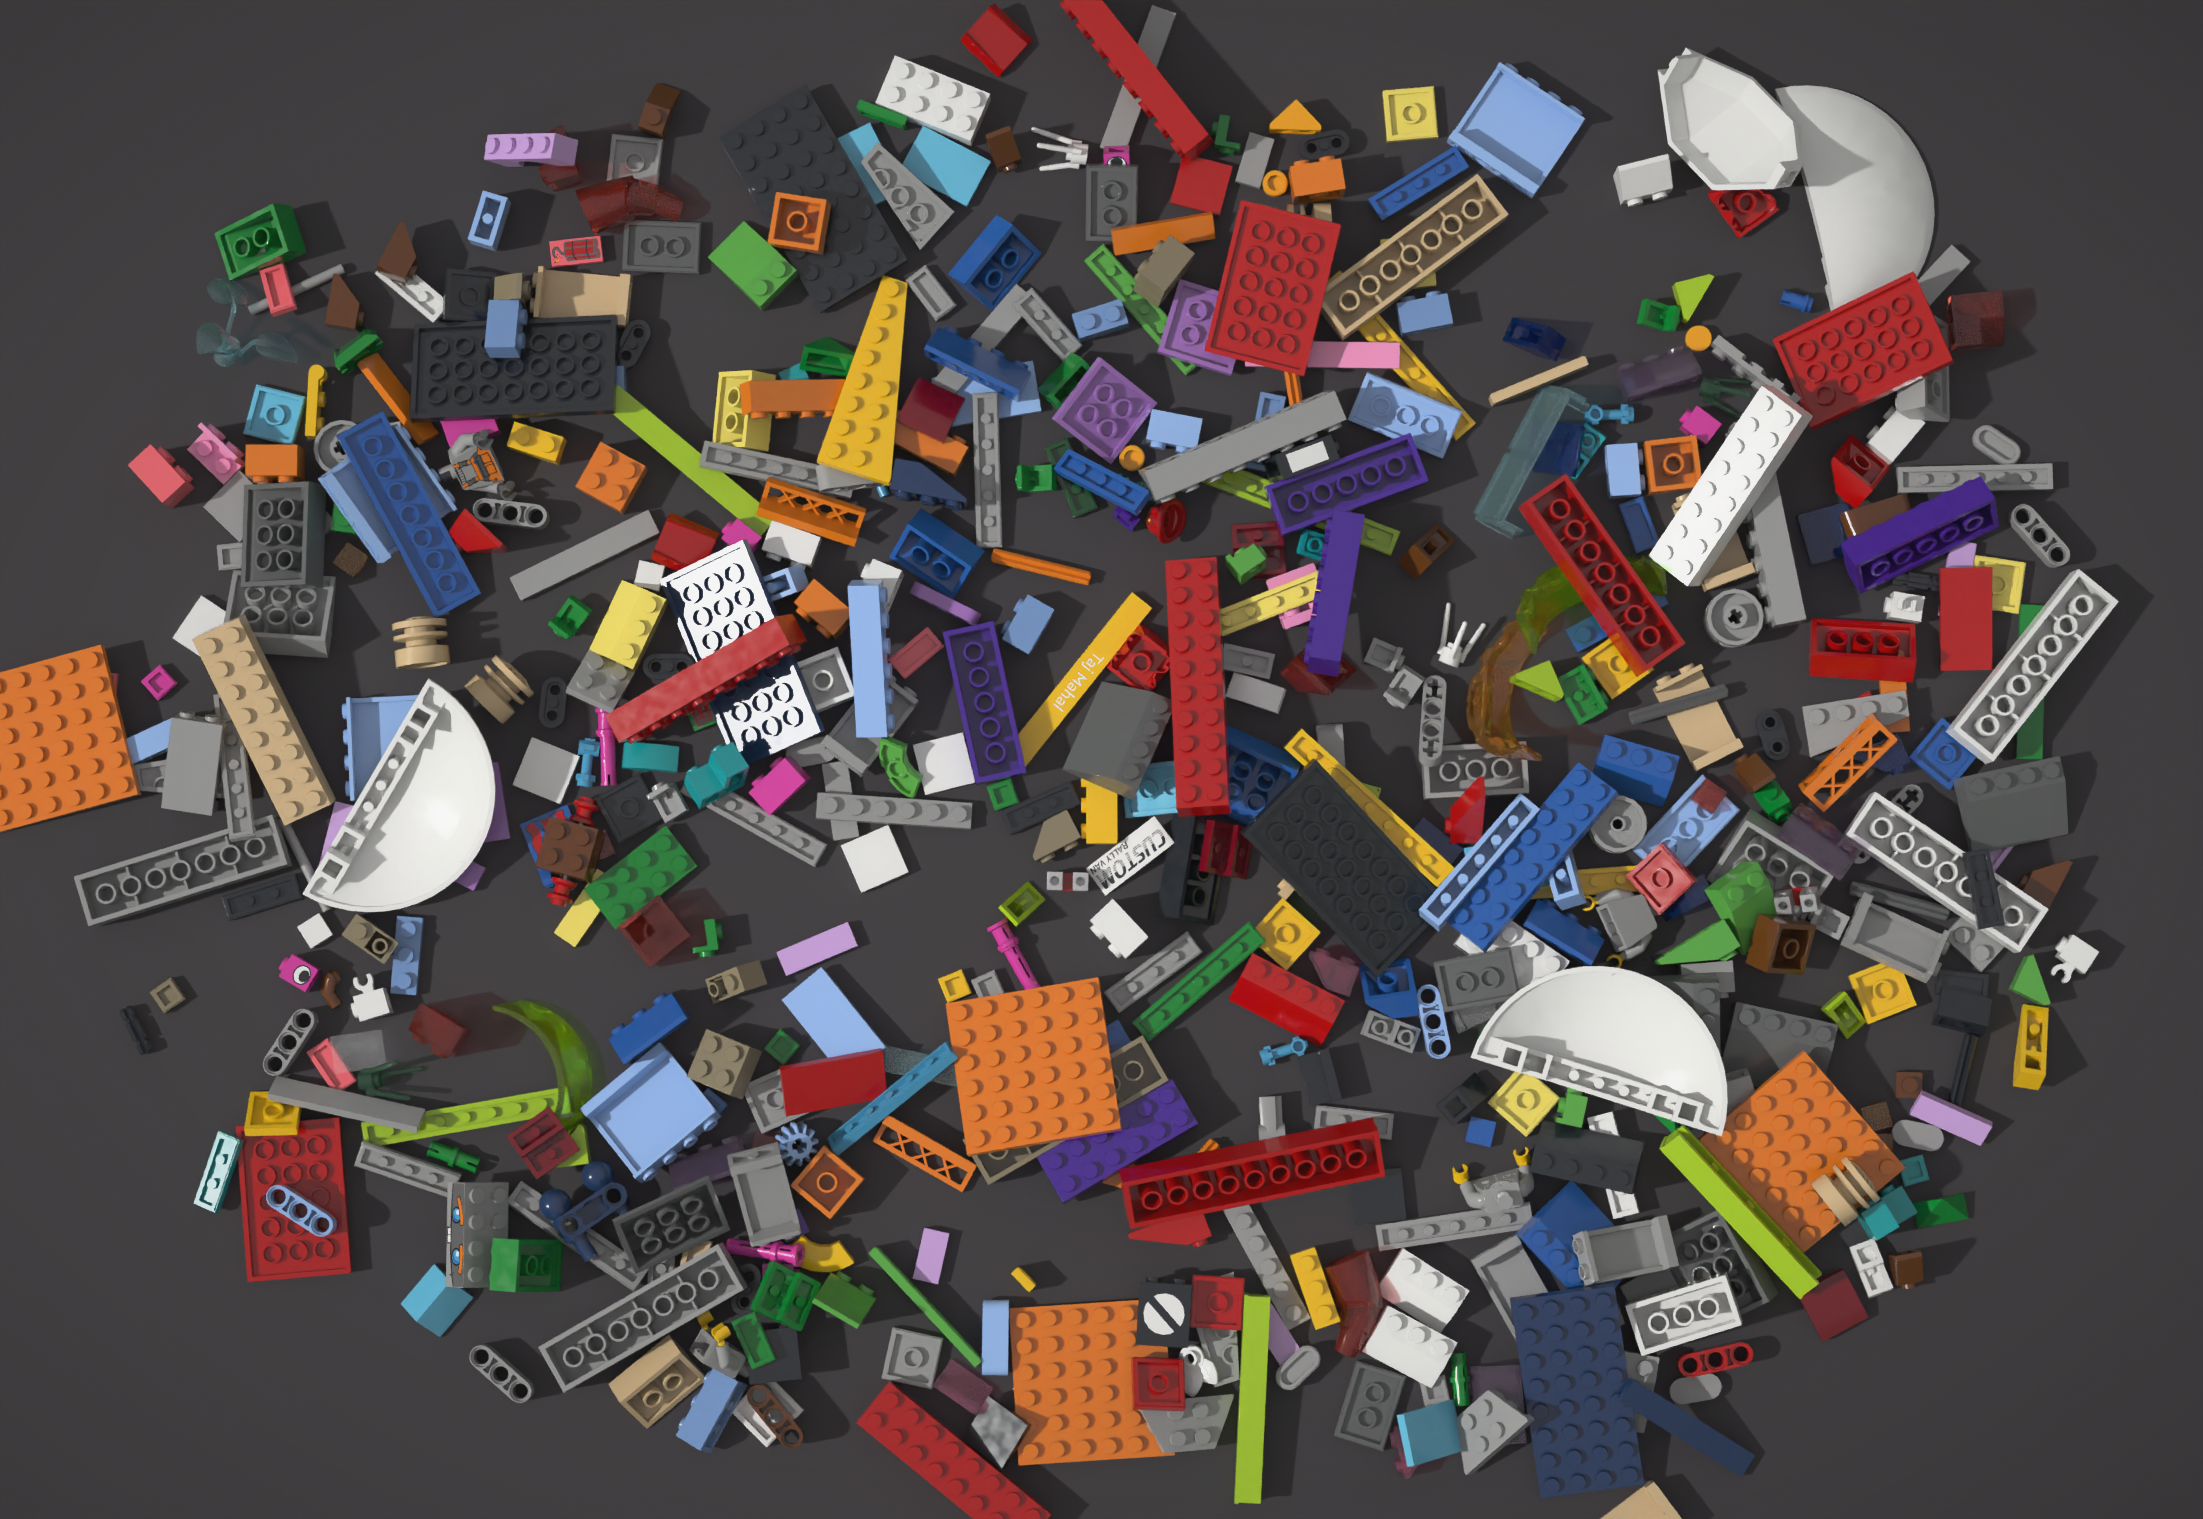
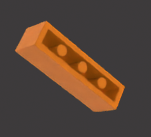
[740,379,845,420]
[894,406,969,477]

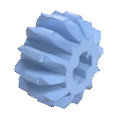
[775,1122,818,1167]

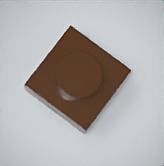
[1895,1072,1923,1098]

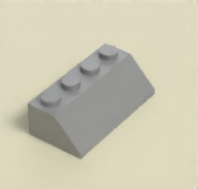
[1895,315,1950,422]

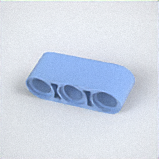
[127,719,171,765]
[1417,985,1451,1059]
[266,1185,337,1237]
[982,1300,1009,1376]

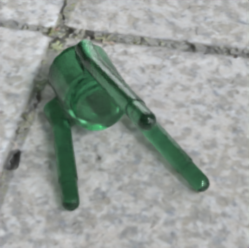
[1698,375,1752,420]
[357,1060,424,1101]

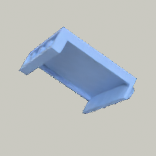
[1447,62,1585,199]
[318,424,457,563]
[342,695,418,802]
[580,1042,722,1183]

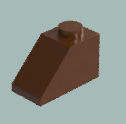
[638,83,681,140]
[985,126,1022,173]
[377,221,419,286]
[325,273,366,332]
[1397,523,1456,580]
[1731,752,1776,794]
[2017,860,2073,908]
[1888,1249,1923,1290]

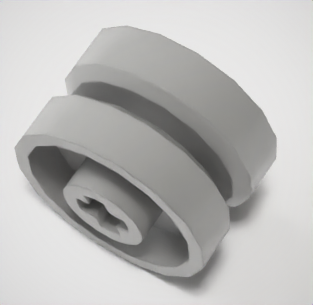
[314,420,356,472]
[1703,589,1764,648]
[1588,796,1647,853]

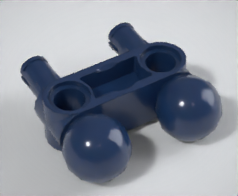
[539,1159,631,1263]

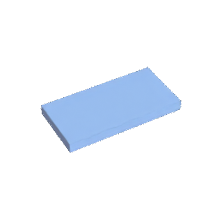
[932,361,1041,427]
[1348,371,1463,459]
[1632,775,1740,867]
[782,967,887,1058]

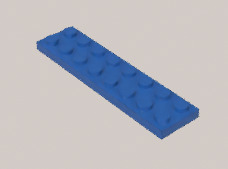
[336,411,481,618]
[1446,762,1619,953]

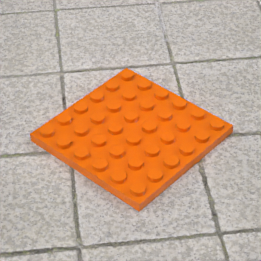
[0,645,141,833]
[946,977,1122,1157]
[1698,1050,1905,1253]
[1009,1300,1175,1465]

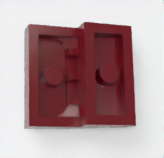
[896,377,965,444]
[1231,522,1286,580]
[1198,820,1252,880]
[506,1106,580,1180]
[1800,1268,1869,1342]

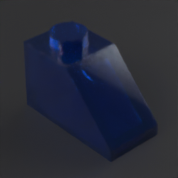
[1503,317,1567,362]
[1853,734,1910,775]
[1662,874,1710,921]

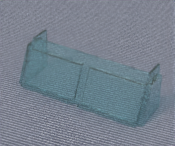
[1473,385,1590,539]

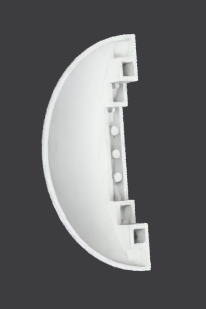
[1775,85,1935,311]
[303,678,496,912]
[1471,966,1728,1136]

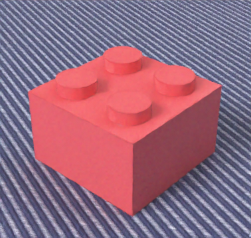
[128,444,195,509]

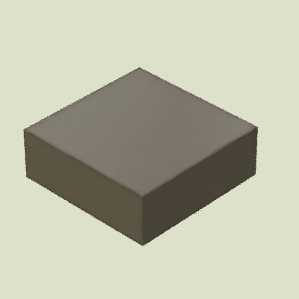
[150,977,187,1013]

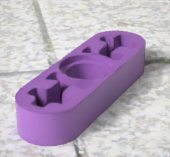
[909,582,981,625]

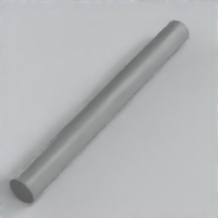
[248,264,345,316]
[278,819,332,913]

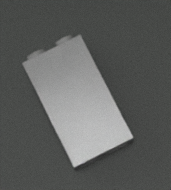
[821,675,918,777]
[161,710,228,816]
[1840,892,1951,983]
[727,1142,802,1247]
[1572,1215,1679,1286]
[1470,1234,1548,1340]

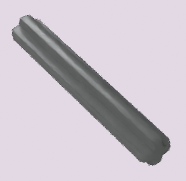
[1628,684,1729,725]
[1848,881,1950,920]

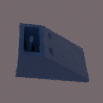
[890,458,969,511]

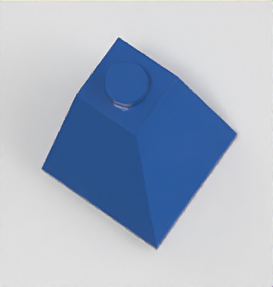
[1358,957,1419,1019]

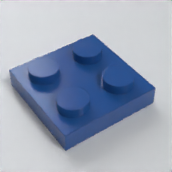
[1908,718,1976,790]

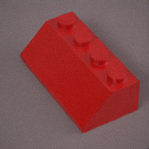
[1809,618,1917,683]
[1228,953,1345,1047]

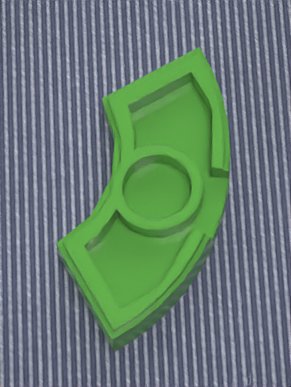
[879,736,923,799]

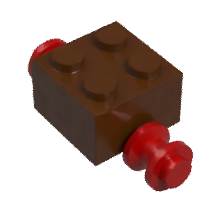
[535,796,605,907]

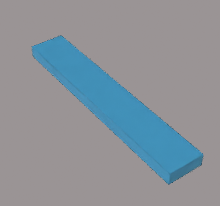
[827,1041,958,1156]

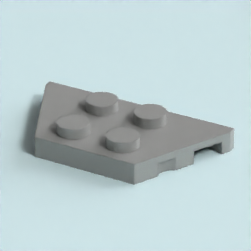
[1456,1389,1534,1475]
[1138,1394,1234,1453]

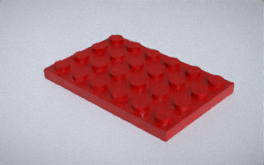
[1204,200,1342,376]
[1773,271,1955,430]
[236,1117,353,1282]

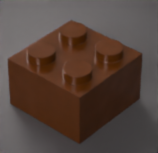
[1746,913,1816,975]

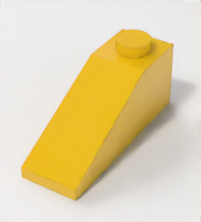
[2013,1004,2049,1090]

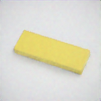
[554,869,604,947]

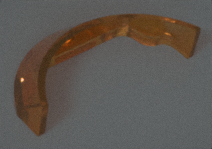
[1466,615,1548,761]

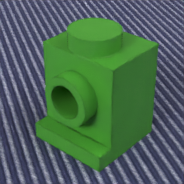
[1226,543,1267,585]
[1554,1088,1588,1128]

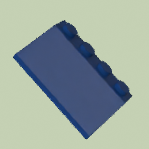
[924,325,1031,402]
[1223,725,1302,825]
[1515,1181,1622,1289]

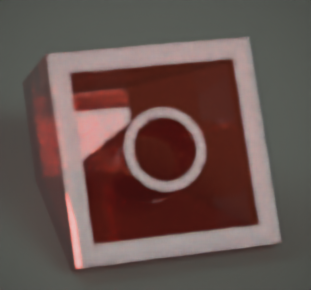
[1280,647,1357,696]

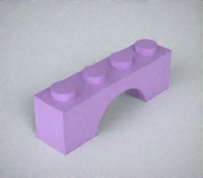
[484,133,578,167]

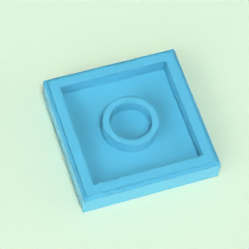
[243,384,307,445]

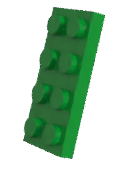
[584,825,697,930]

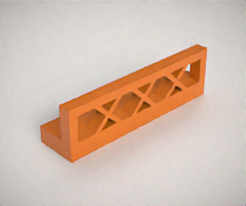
[756,477,866,547]
[1798,713,1898,812]
[873,1115,977,1192]

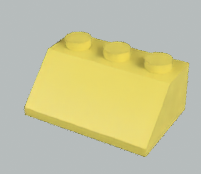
[712,370,776,452]
[589,580,669,672]

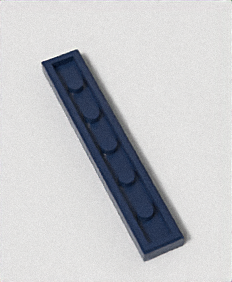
[1617,1378,1755,1477]

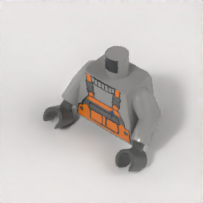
[438,429,517,501]

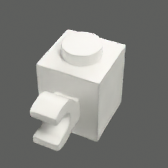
[1883,591,1925,624]
[2050,935,2099,983]
[351,973,394,1022]

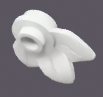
[1178,1344,1218,1397]

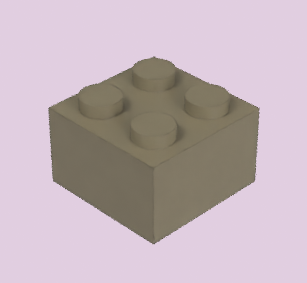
[1133,235,1195,308]
[687,1029,762,1099]

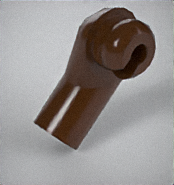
[320,970,342,1010]

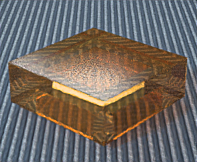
[333,542,369,578]
[1860,1101,1893,1132]

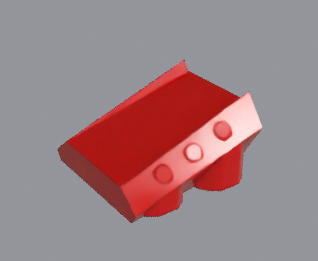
[960,3,1033,78]
[1707,189,1780,238]
[651,512,720,571]
[1107,624,1170,692]

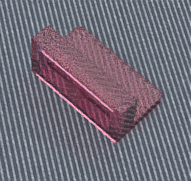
[933,1360,993,1416]

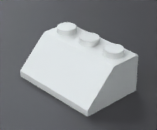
[1374,1248,1469,1333]
[1362,1305,1458,1388]

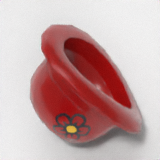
[1146,498,1187,544]

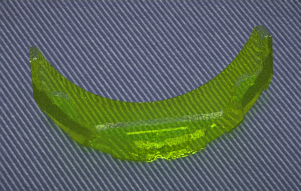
[1516,556,1668,654]
[492,1000,592,1136]

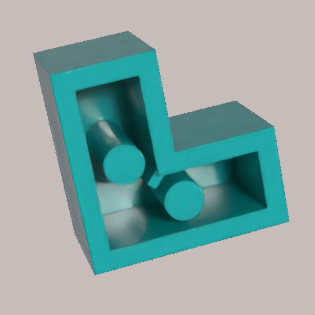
[684,742,749,809]
[1857,1184,1918,1240]

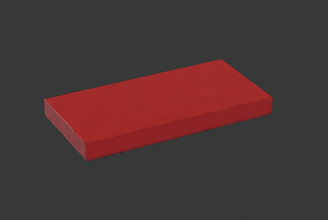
[1939,566,1992,671]
[779,1048,887,1117]

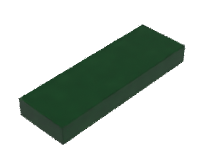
[1044,438,1098,519]

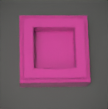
[141,664,178,701]

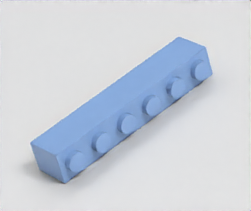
[848,580,895,737]
[1419,793,1540,931]

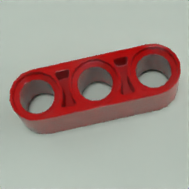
[1676,1341,1753,1377]

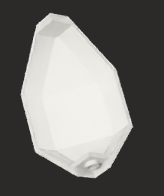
[1658,48,1802,190]

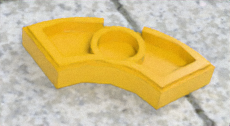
[788,1235,855,1272]

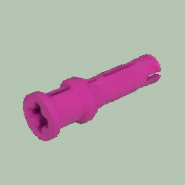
[595,708,617,786]
[987,918,1041,990]
[726,1238,805,1267]

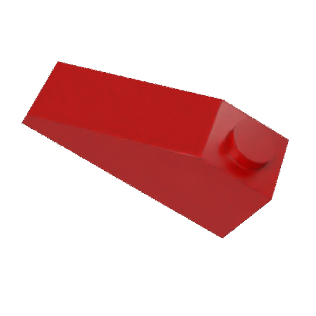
[1445,776,1486,843]
[1128,1214,1212,1248]

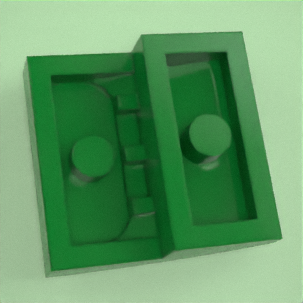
[750,1261,821,1331]

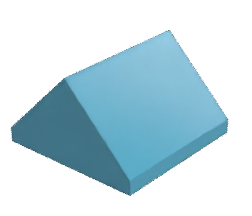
[401,1264,474,1337]

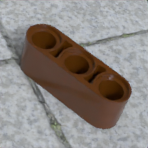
[1839,493,1913,539]
[747,1383,805,1449]

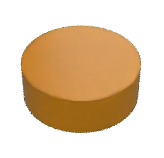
[1262,170,1288,197]
[1685,326,1712,352]
[1119,445,1145,472]

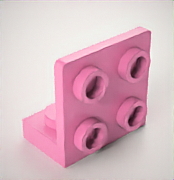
[187,422,245,485]
[1266,563,1317,629]

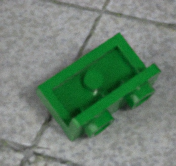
[1557,664,1609,726]

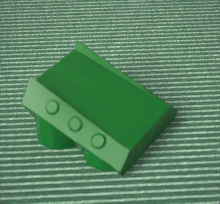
[334,327,385,375]

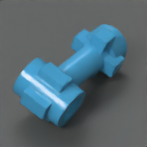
[1584,404,1634,425]
[576,738,600,788]
[1259,1036,1308,1066]

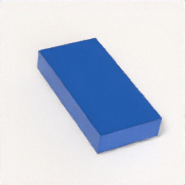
[1618,496,1659,554]

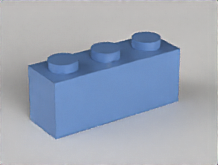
[676,1369,748,1453]

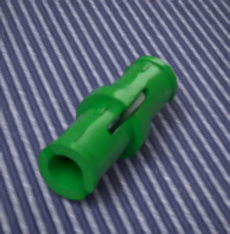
[427,1140,481,1174]
[1450,1352,1471,1406]

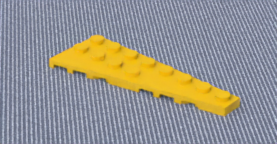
[817,276,908,486]

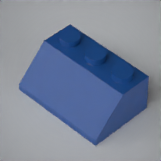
[948,215,1042,311]
[889,508,985,600]
[1592,735,1680,807]
[1520,898,1604,966]
[608,993,692,1065]

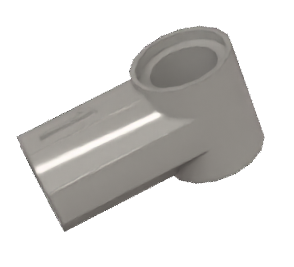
[1258,1096,1285,1140]

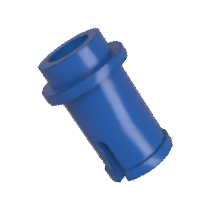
[1779,289,1814,314]

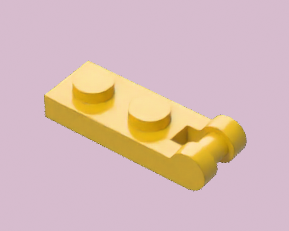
[305,364,328,439]

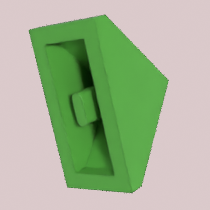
[2008,954,2051,1006]

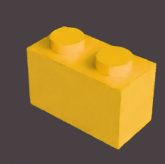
[507,421,567,465]

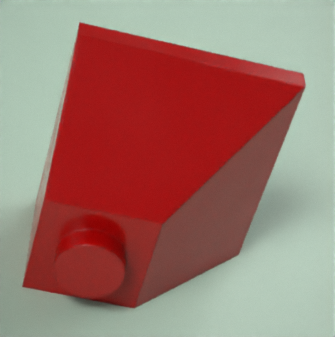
[1831,434,1891,508]
[448,509,509,554]

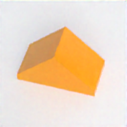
[1269,99,1321,135]

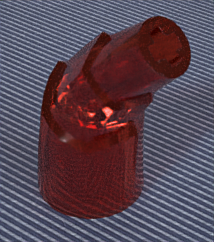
[576,175,684,235]
[1323,1249,1383,1358]

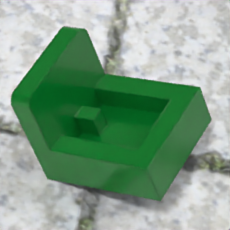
[1211,114,1241,156]
[1637,299,1681,332]
[1015,464,1057,493]
[548,595,593,640]
[1753,779,1794,824]
[692,919,723,958]

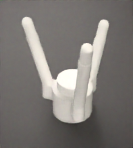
[1031,127,1088,171]
[1437,603,1486,668]

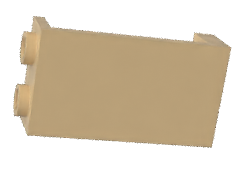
[530,266,633,329]
[1671,493,1755,592]
[1653,663,1743,772]
[1600,1480,1682,1519]

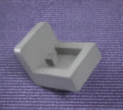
[1363,638,1405,674]
[1383,664,1425,709]
[646,781,689,823]
[1808,903,1851,941]

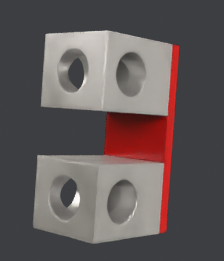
[1047,872,1089,892]
[1774,885,1821,915]

